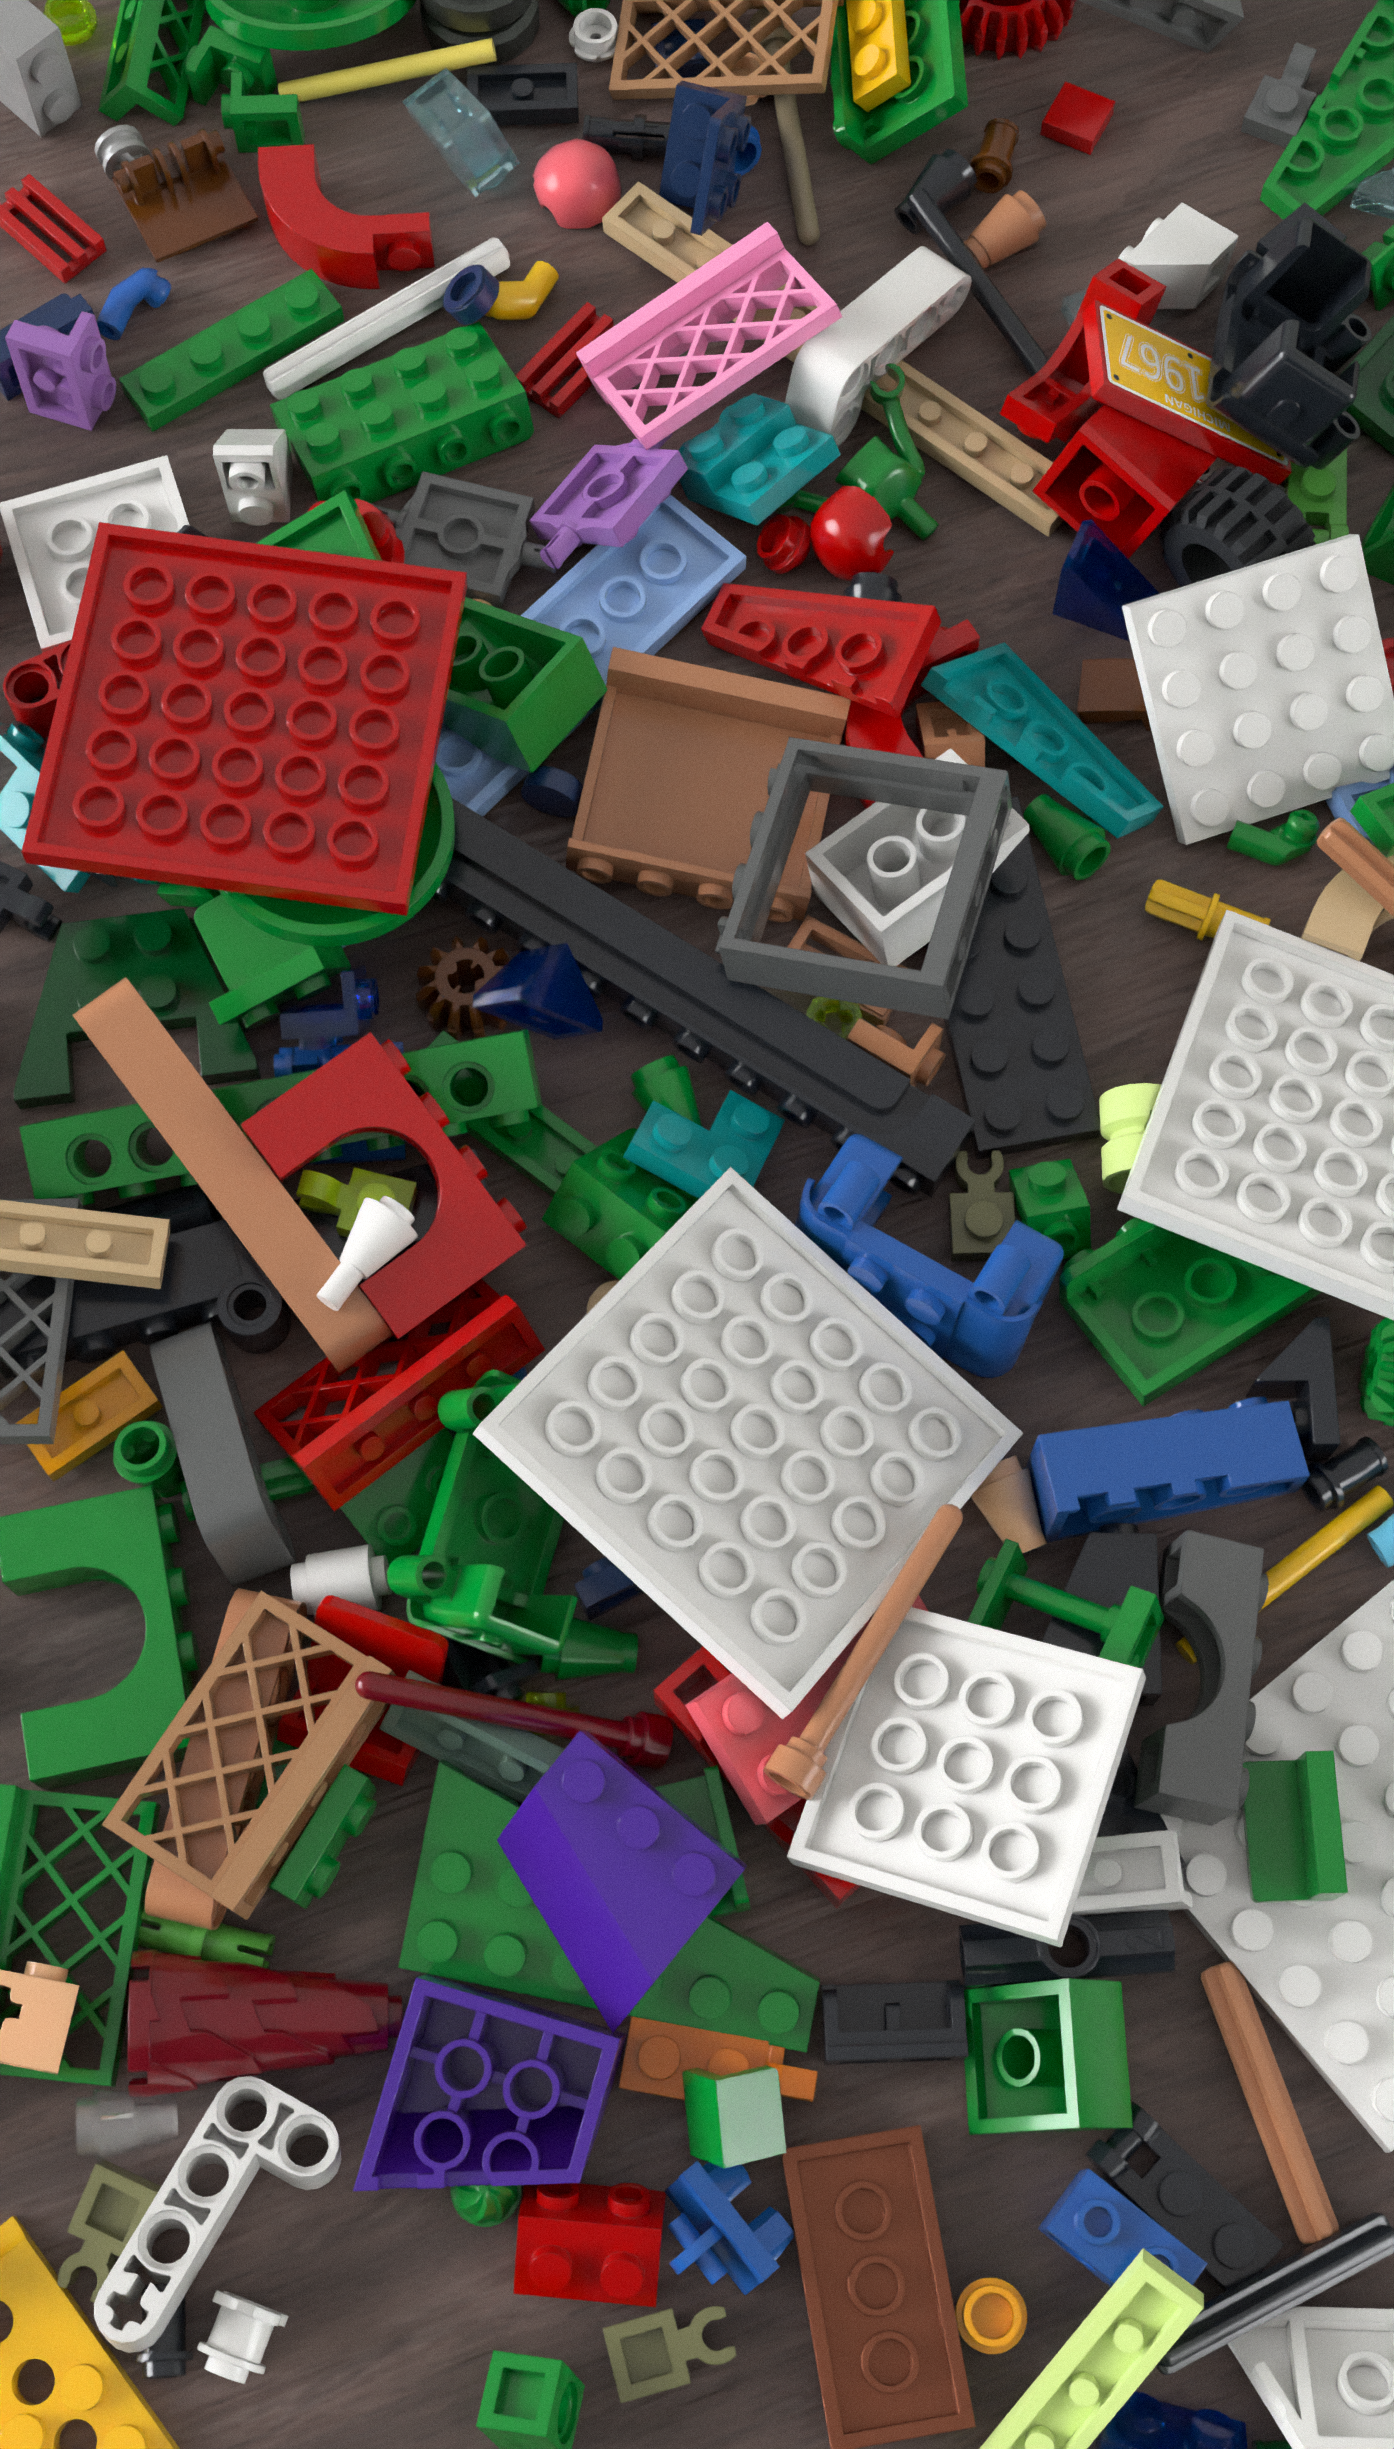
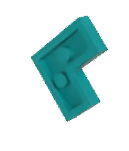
[623,1090,785,1199]

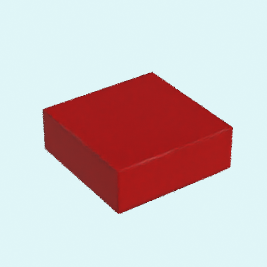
[1040,81,1115,155]

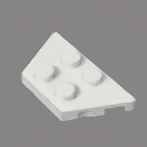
[1227,2306,1394,2449]

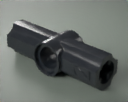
[958,1910,1176,1988]

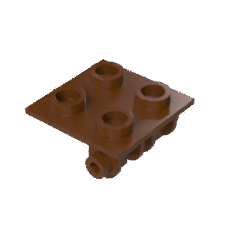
[112,128,259,263]

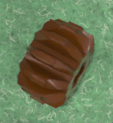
[416,935,521,1041]

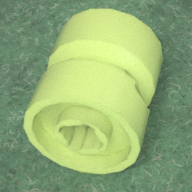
[1099,1083,1162,1194]

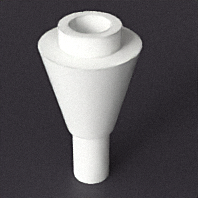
[316,1196,418,1311]

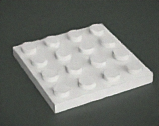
[1122,534,1394,845]
[787,1607,1146,1947]

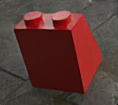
[1032,404,1218,569]

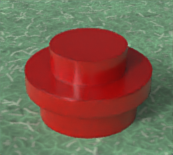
[757,515,811,574]

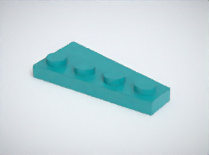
[921,642,1164,839]

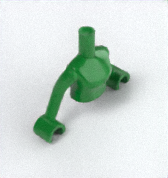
[774,363,939,542]

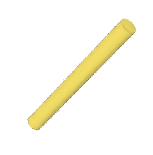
[278,38,497,103]

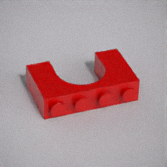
[241,1032,527,1340]

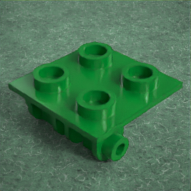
[340,1427,454,1566]

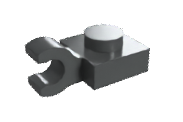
[1241,42,1317,148]

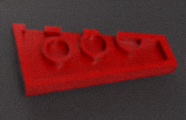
[701,583,942,718]

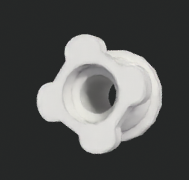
[197,2290,289,2384]

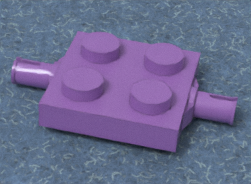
[529,418,688,569]

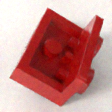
[513,2183,666,2307]

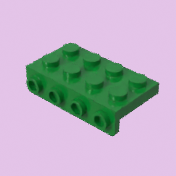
[830,0,968,165]
[270,321,534,503]
[1059,1217,1322,1407]

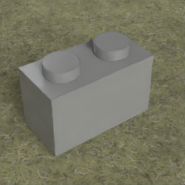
[0,0,83,137]

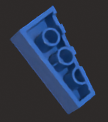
[1025,1397,1310,1543]

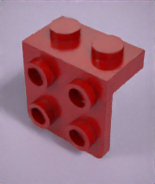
[276,1595,449,1786]

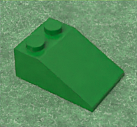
[443,597,608,773]

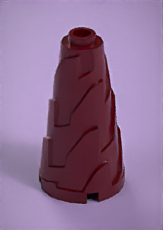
[128,1950,402,2098]

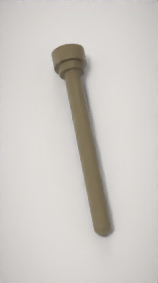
[750,7,820,246]

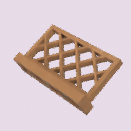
[609,0,844,100]
[102,1590,396,1920]

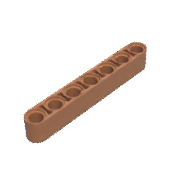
[72,977,393,1373]

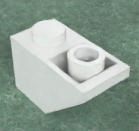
[1118,203,1239,309]
[213,429,293,526]

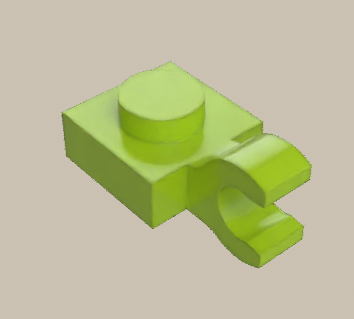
[296,1167,418,1237]

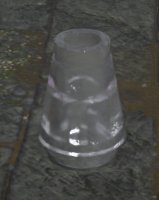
[76,2089,178,2162]

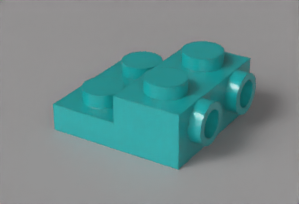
[679,393,841,526]

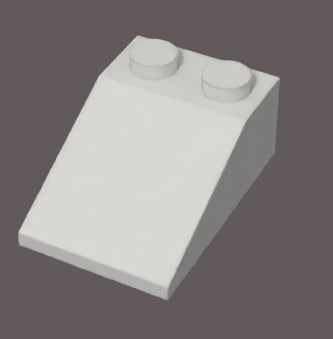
[805,748,1030,966]

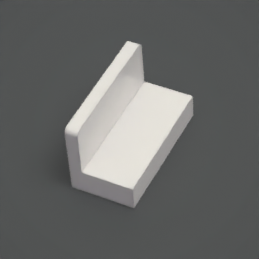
[1072,1830,1193,1916]

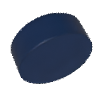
[443,264,500,325]
[521,766,583,818]

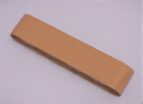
[145,1588,307,1930]

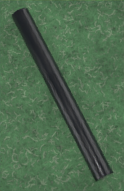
[907,188,1049,376]

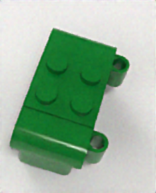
[387,1370,578,1665]

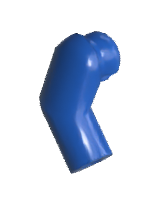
[97,268,171,340]

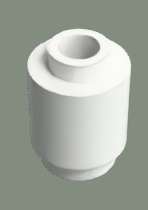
[290,1544,392,1617]

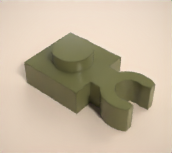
[948,1150,1015,1262]
[57,2160,162,2302]
[602,2306,737,2403]

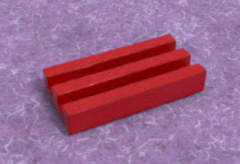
[0,174,107,284]
[515,302,614,419]

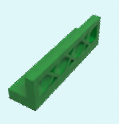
[98,0,205,126]

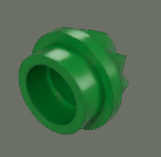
[450,2185,522,2227]

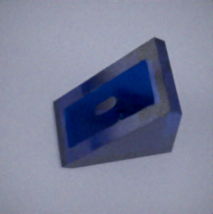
[1052,519,1159,642]
[473,943,603,1040]

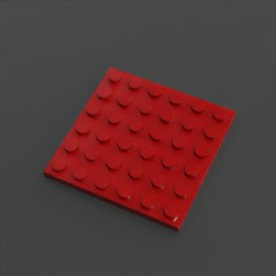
[21,522,468,916]

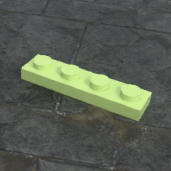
[979,2248,1204,2449]

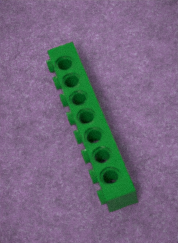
[19,1029,542,1205]

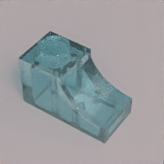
[402,68,520,198]

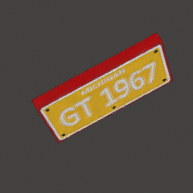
[1082,300,1292,485]

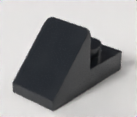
[1246,1317,1341,1461]

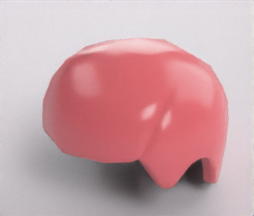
[533,138,622,229]

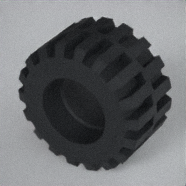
[1159,466,1316,587]

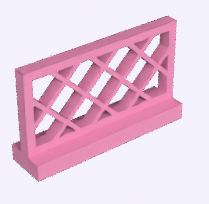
[576,222,842,450]

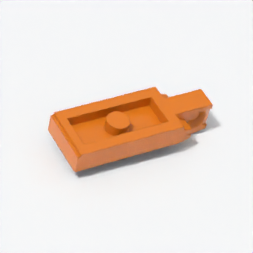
[619,2016,818,2102]

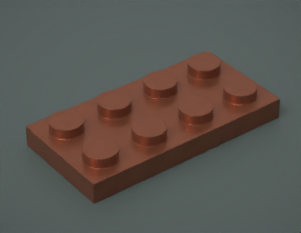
[781,2125,976,2449]

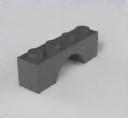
[1134,1530,1269,1826]

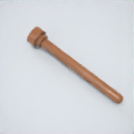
[763,1504,963,1800]

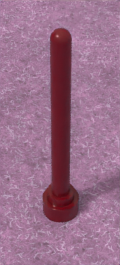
[355,1671,673,1770]

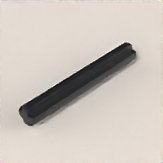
[1155,2212,1394,2375]

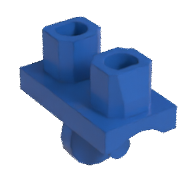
[664,2161,795,2295]

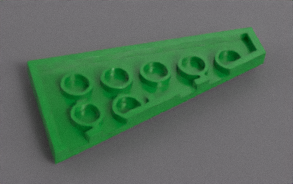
[1260,0,1394,220]
[398,1759,820,2053]

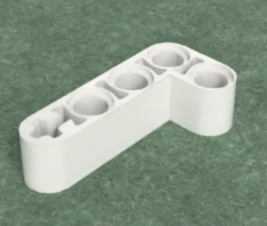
[785,246,972,447]
[94,2076,341,2353]

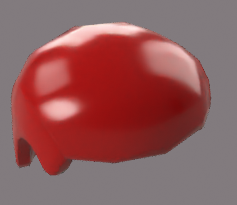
[810,485,894,582]

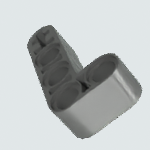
[150,1321,297,1587]

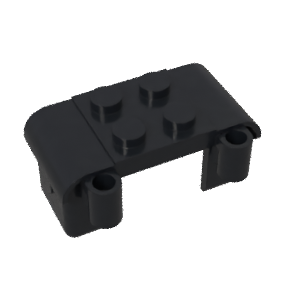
[1206,218,1372,470]

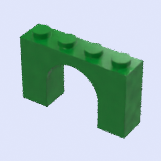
[0,1485,201,1791]

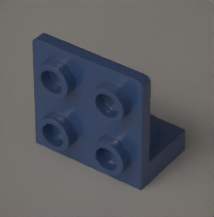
[659,81,751,236]

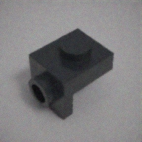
[441,1638,540,1701]

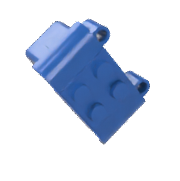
[795,1134,1064,1378]

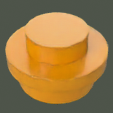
[955,2277,1027,2354]

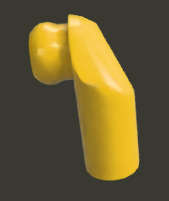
[485,261,559,320]

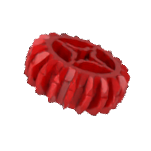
[959,0,1076,61]

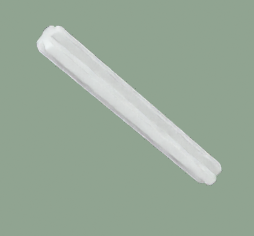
[263,238,510,400]

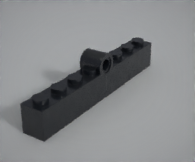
[0,1150,489,1379]

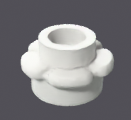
[569,8,619,62]

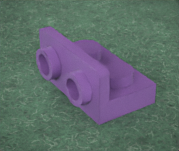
[5,311,116,431]

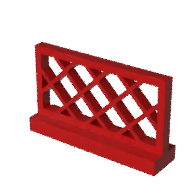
[253,1279,545,1512]

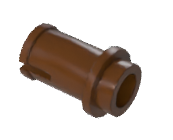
[970,118,1020,193]

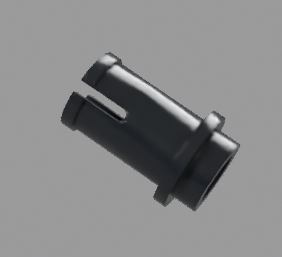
[1301,1436,1389,1511]
[135,2283,193,2379]

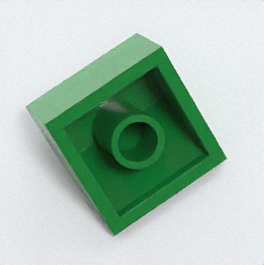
[964,1978,1133,2135]

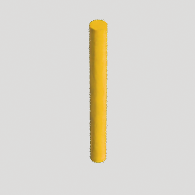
[1176,1485,1394,1665]

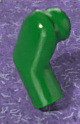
[1226,810,1320,866]

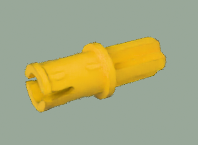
[1145,879,1271,941]

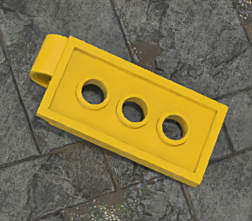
[0,2216,180,2449]

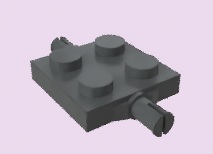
[370,471,557,608]

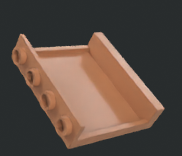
[566,647,851,922]

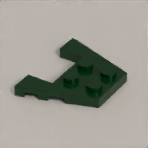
[13,908,261,1109]

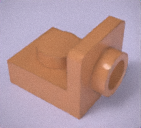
[916,702,985,767]
[846,1018,946,1087]

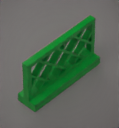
[0,1784,161,2087]

